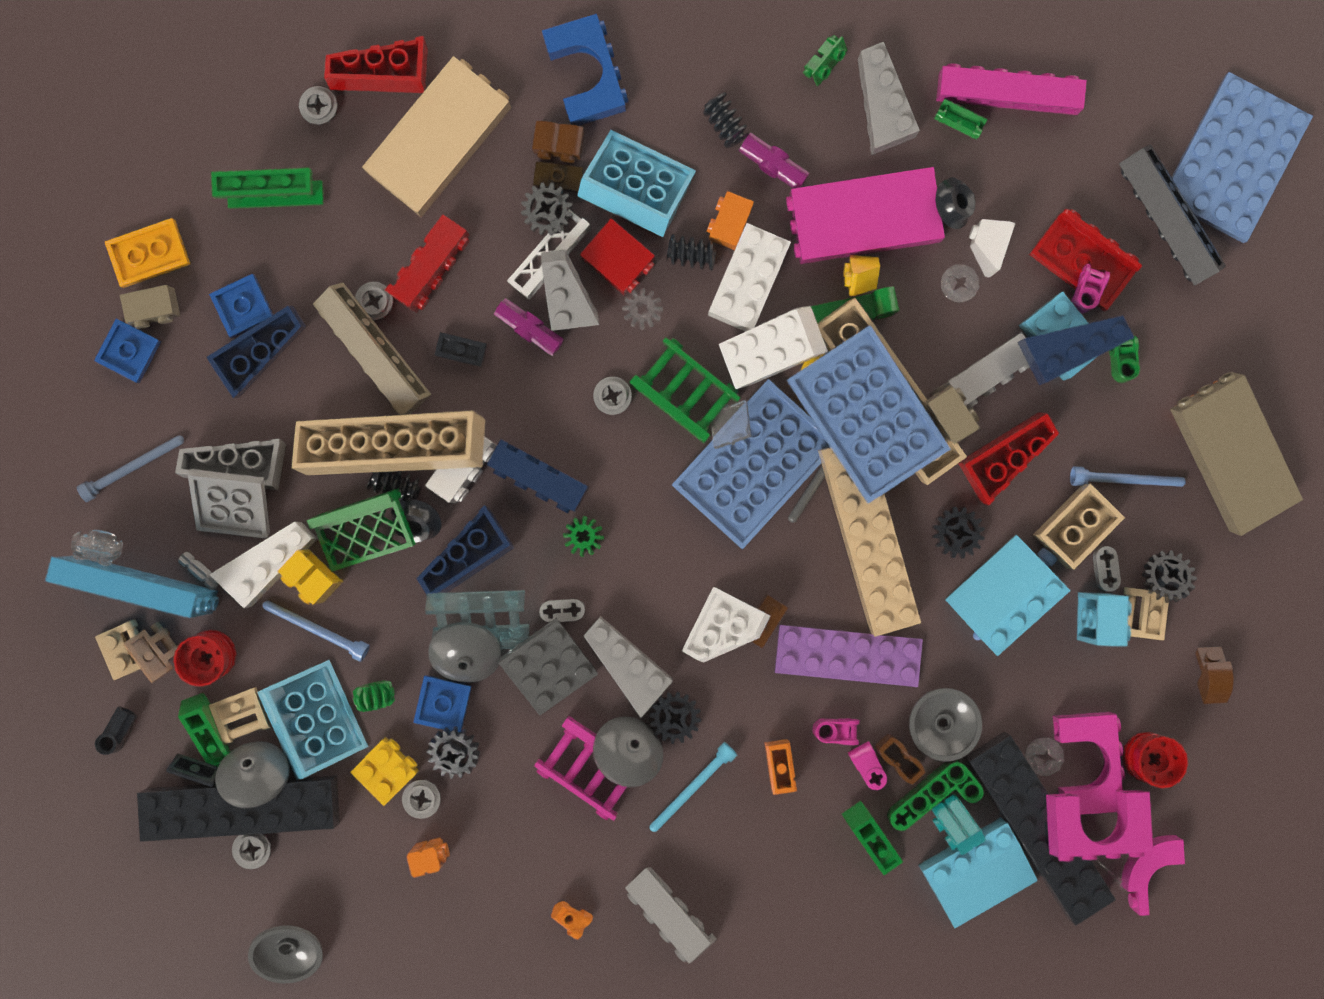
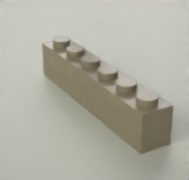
[313,283,431,415]

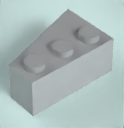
[541,250,599,331]

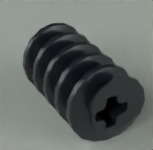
[703,92,750,148]
[666,234,717,271]
[367,471,421,502]

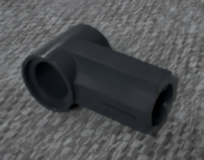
[95,706,138,755]

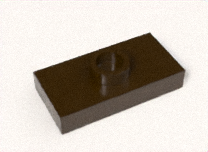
[533,161,583,193]

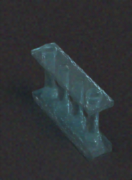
[425,590,530,649]

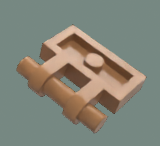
[123,622,179,683]

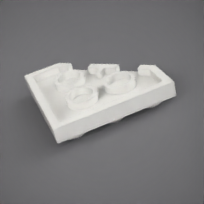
[682,587,770,662]

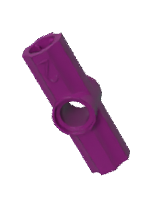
[739,133,810,189]
[494,298,564,356]

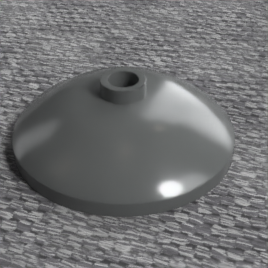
[428,622,501,683]
[909,688,982,761]
[593,717,663,787]
[215,741,290,808]
[248,925,323,983]

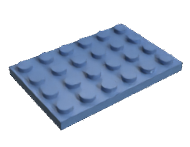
[1171,72,1313,243]
[787,325,950,504]
[672,379,830,549]

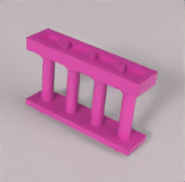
[534,715,627,821]

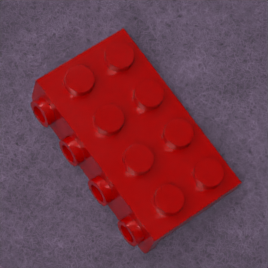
[1029,209,1142,312]

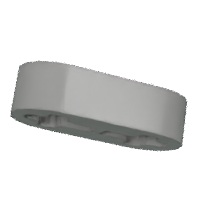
[1093,546,1121,591]
[539,599,585,622]

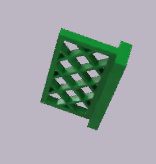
[307,488,416,571]

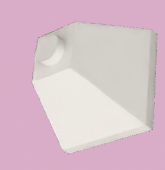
[969,219,1015,278]

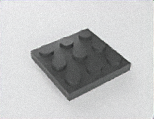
[497,618,598,715]

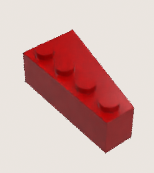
[324,36,428,93]
[385,215,470,313]
[958,412,1059,505]

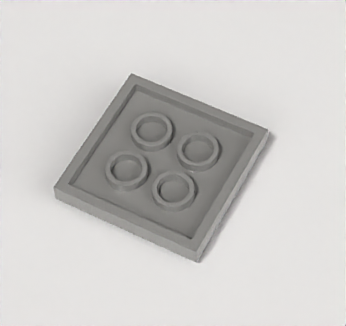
[188,469,270,538]

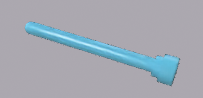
[650,742,738,832]

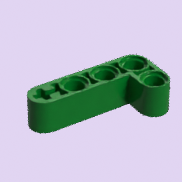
[811,287,899,323]
[887,760,984,831]

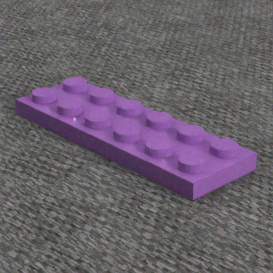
[774,625,923,687]

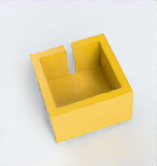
[278,549,343,605]

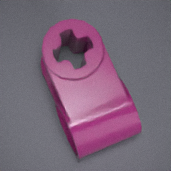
[1072,264,1110,313]
[812,718,860,745]
[847,741,887,790]

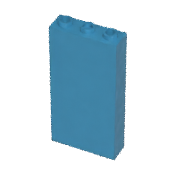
[45,556,219,618]

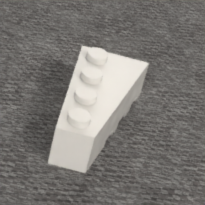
[210,522,318,608]

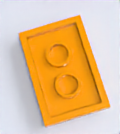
[105,218,191,288]

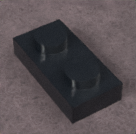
[434,332,487,367]

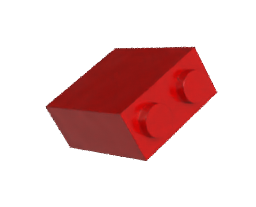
[580,218,655,295]

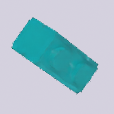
[932,795,986,855]

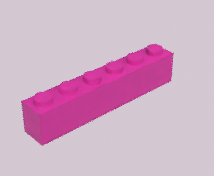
[936,64,1087,115]

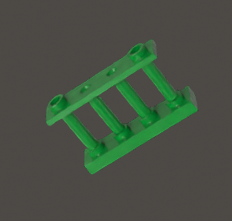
[211,168,324,209]
[630,337,741,444]

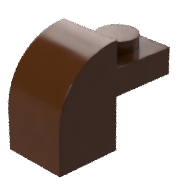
[1195,647,1233,704]

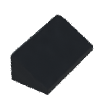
[166,753,218,787]

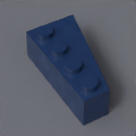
[206,306,306,398]
[1017,316,1134,385]
[487,439,589,513]
[416,505,515,601]

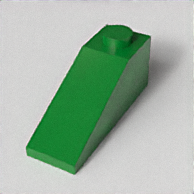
[178,692,231,767]
[841,801,903,875]

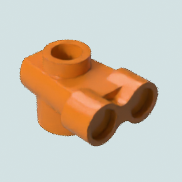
[551,901,593,940]

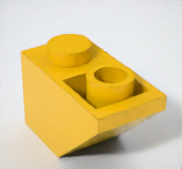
[843,255,880,296]

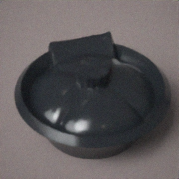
[935,177,975,229]
[391,500,442,542]

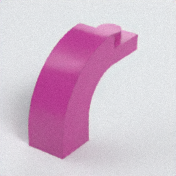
[1121,835,1185,916]

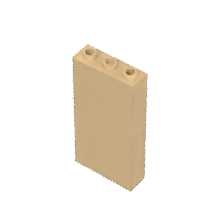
[362,56,511,217]

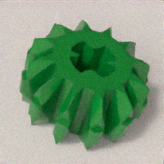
[563,516,604,557]
[353,680,395,712]

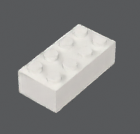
[708,223,791,331]
[719,306,828,389]

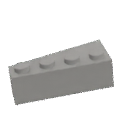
[931,332,1030,409]

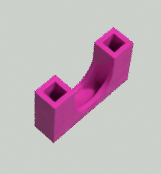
[1053,712,1125,815]
[1046,790,1153,861]

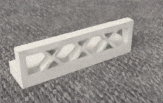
[507,209,591,300]

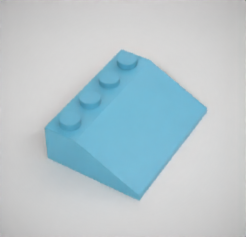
[577,130,696,237]
[945,535,1070,656]
[257,660,368,780]
[919,817,1038,928]

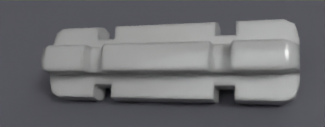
[178,552,219,590]

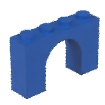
[542,14,629,126]

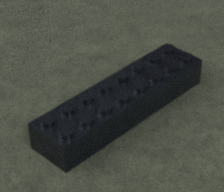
[964,732,1116,926]
[137,776,340,842]

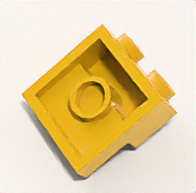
[350,737,419,806]

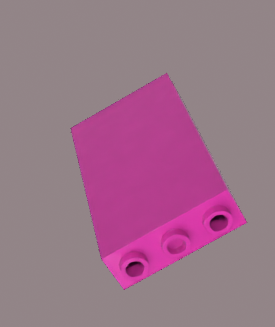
[786,167,945,264]

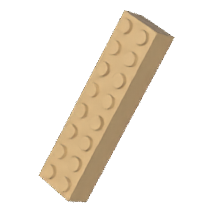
[817,298,967,485]
[292,411,485,475]
[818,447,921,637]

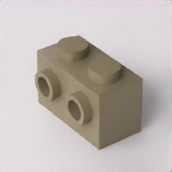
[120,285,180,329]
[925,385,979,444]

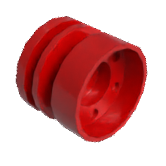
[173,630,237,687]
[1122,732,1188,788]

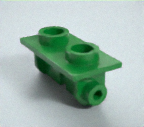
[803,35,848,86]
[934,98,988,139]

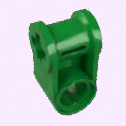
[1109,336,1140,383]

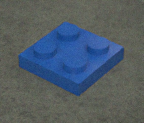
[209,274,273,338]
[94,319,161,383]
[413,675,472,732]

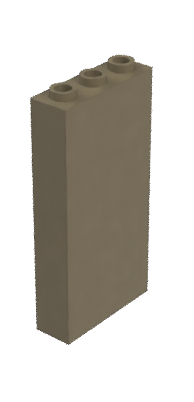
[1170,372,1303,536]

